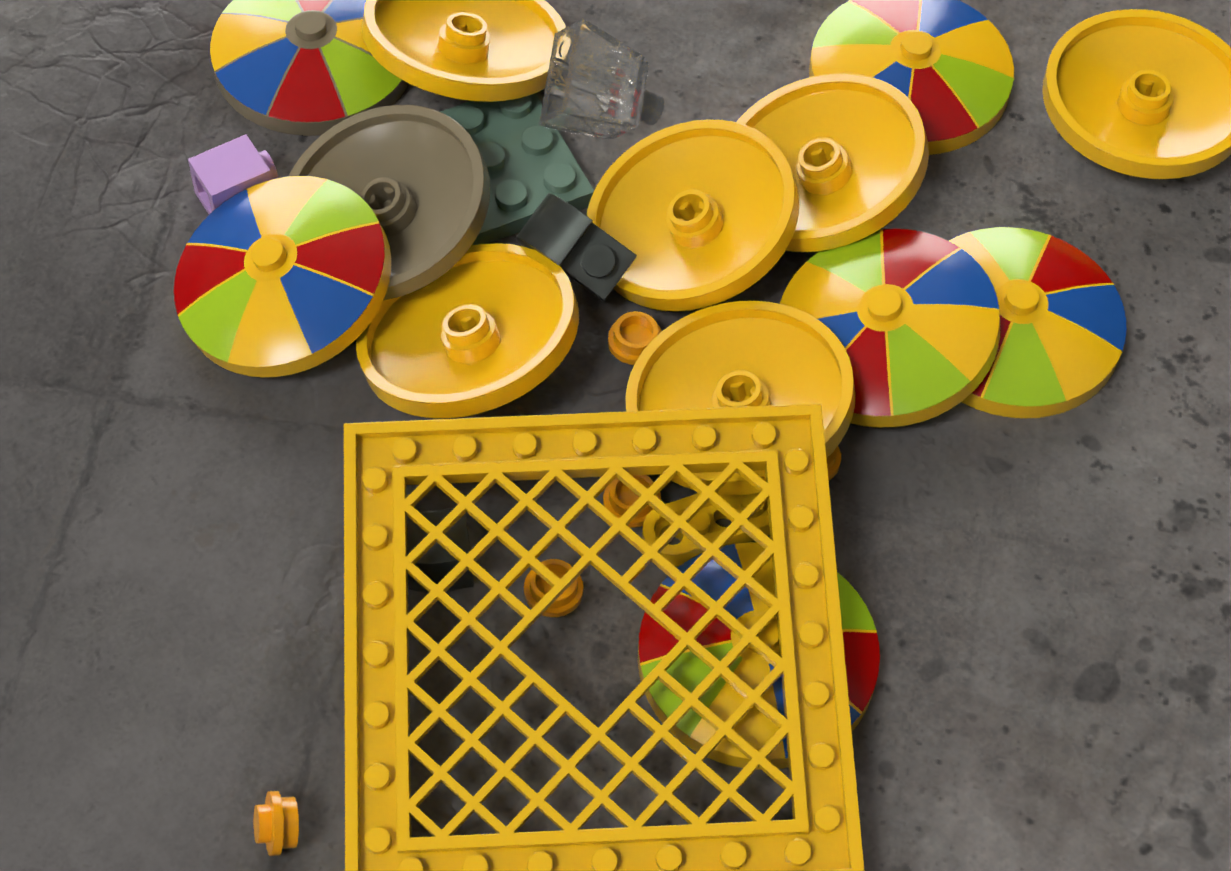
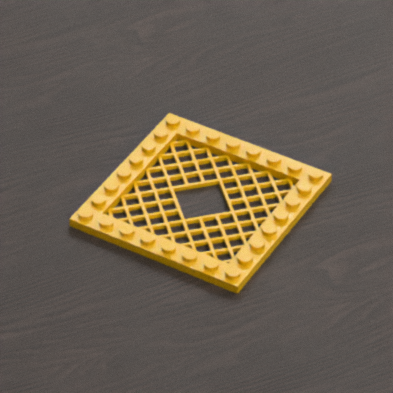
[344,403,865,871]

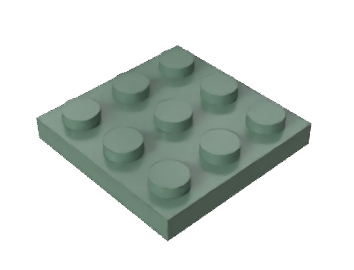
[440,93,594,245]

